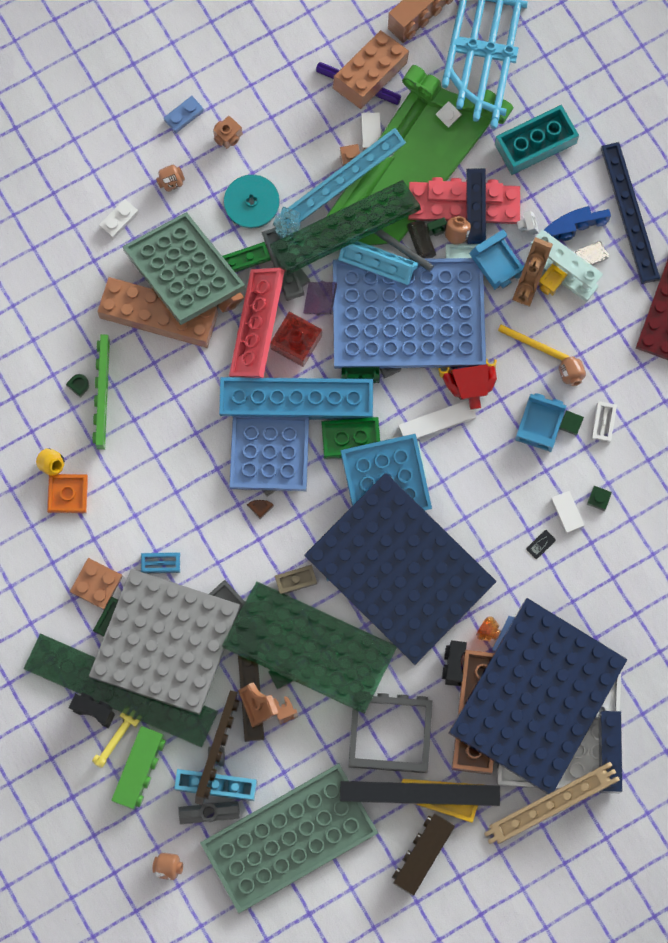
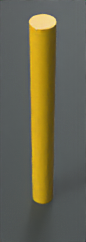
[498,324,569,361]

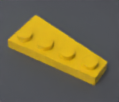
[402,779,484,823]

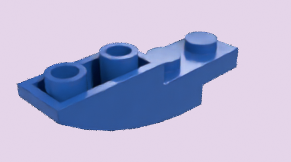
[544,206,611,241]

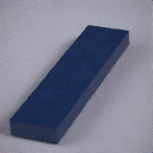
[466,168,486,244]

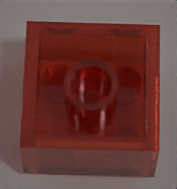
[270,311,322,367]

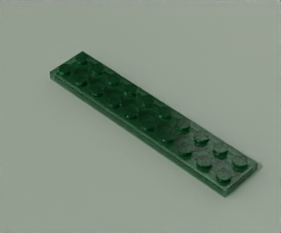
[24,633,218,748]

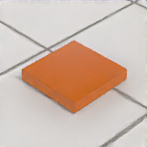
[47,474,88,513]

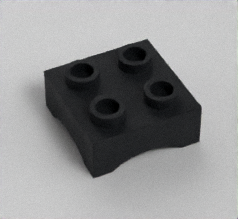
[442,640,467,686]
[69,693,115,729]

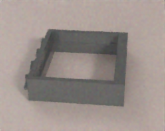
[348,692,433,773]

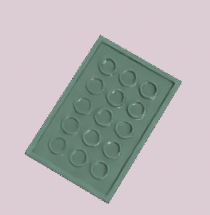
[122,212,246,325]

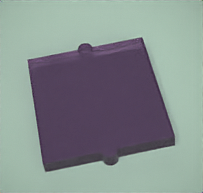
[303,280,337,316]

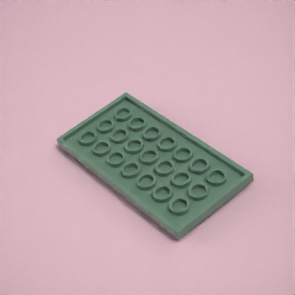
[200,763,378,914]

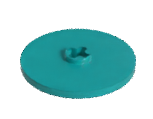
[224,175,280,228]

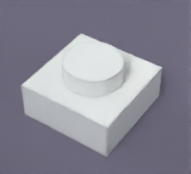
[436,101,462,128]

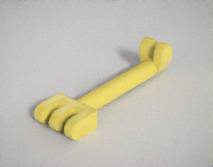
[92,705,144,768]

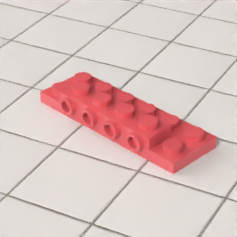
[408,177,520,224]
[229,268,285,378]

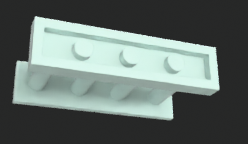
[527,229,603,302]

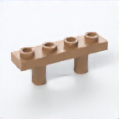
[512,237,553,307]

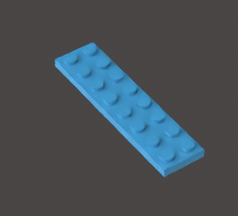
[219,377,373,418]

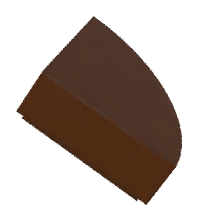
[247,500,274,519]

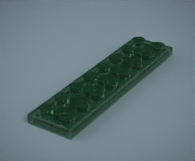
[270,180,421,275]

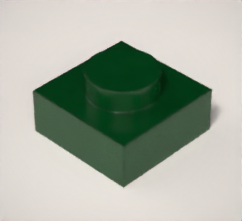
[426,217,447,236]
[587,486,612,511]
[268,663,295,690]

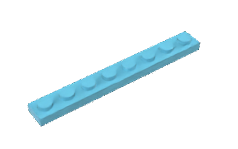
[275,128,406,233]

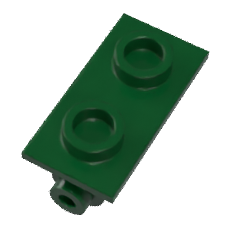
[342,367,380,383]

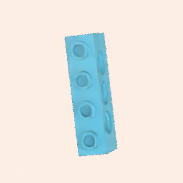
[174,769,257,801]

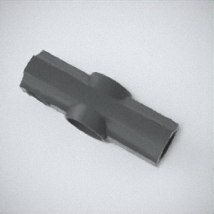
[178,801,240,825]

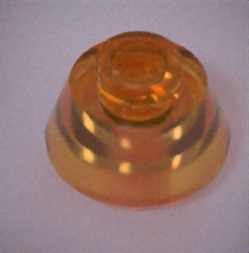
[476,616,501,642]

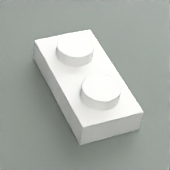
[99,199,139,239]

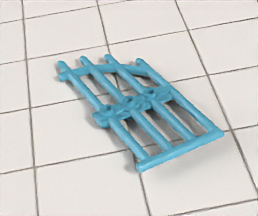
[442,0,528,129]

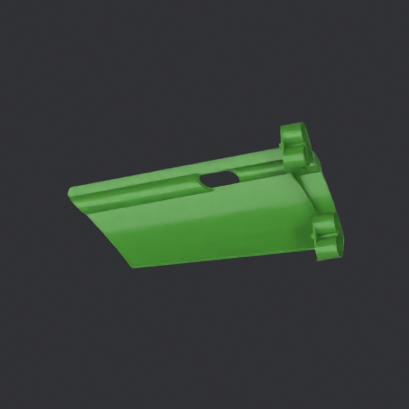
[311,65,514,247]

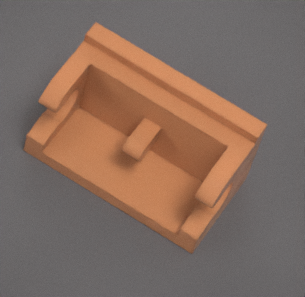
[273,696,298,725]

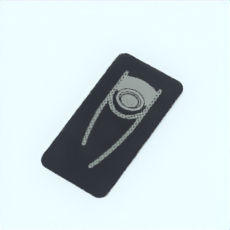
[526,530,556,559]

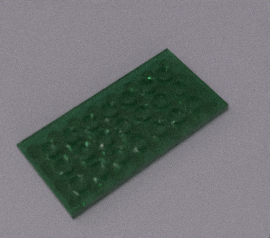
[222,581,397,714]

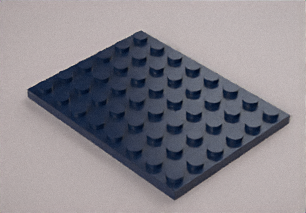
[304,473,497,665]
[448,598,628,794]

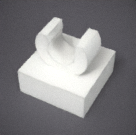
[517,211,539,235]

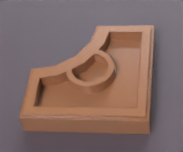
[238,683,279,727]

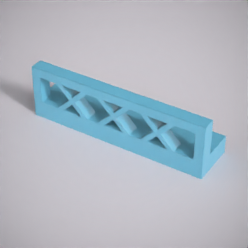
[338,238,419,285]

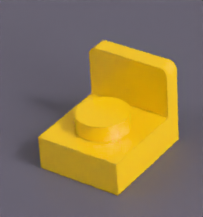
[538,263,567,296]

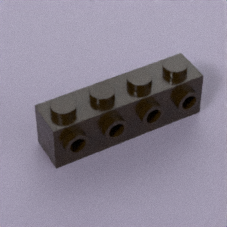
[392,814,455,896]

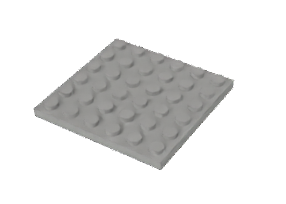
[89,569,241,715]

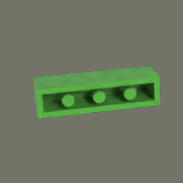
[111,726,166,810]

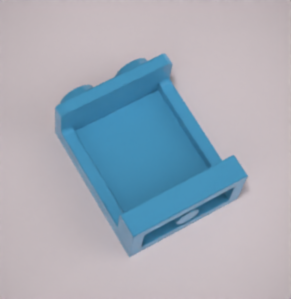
[469,229,525,290]
[515,393,566,452]

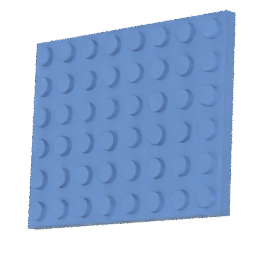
[333,258,486,369]

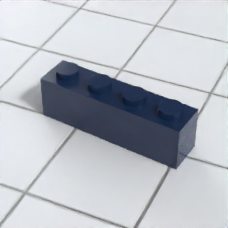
[598,711,623,794]

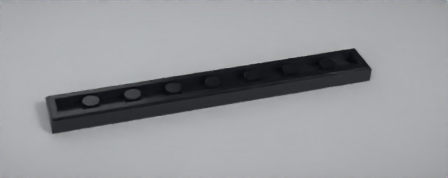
[340,781,500,806]

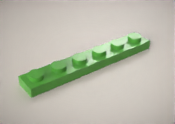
[92,334,110,450]

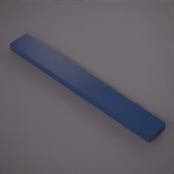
[601,142,660,284]

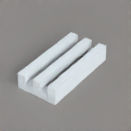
[591,401,617,443]

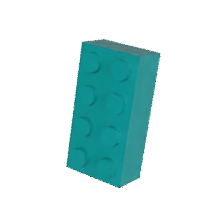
[494,104,579,175]

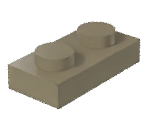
[275,565,317,595]

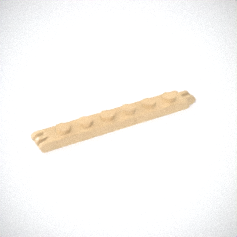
[484,762,620,844]

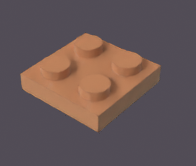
[70,558,123,610]

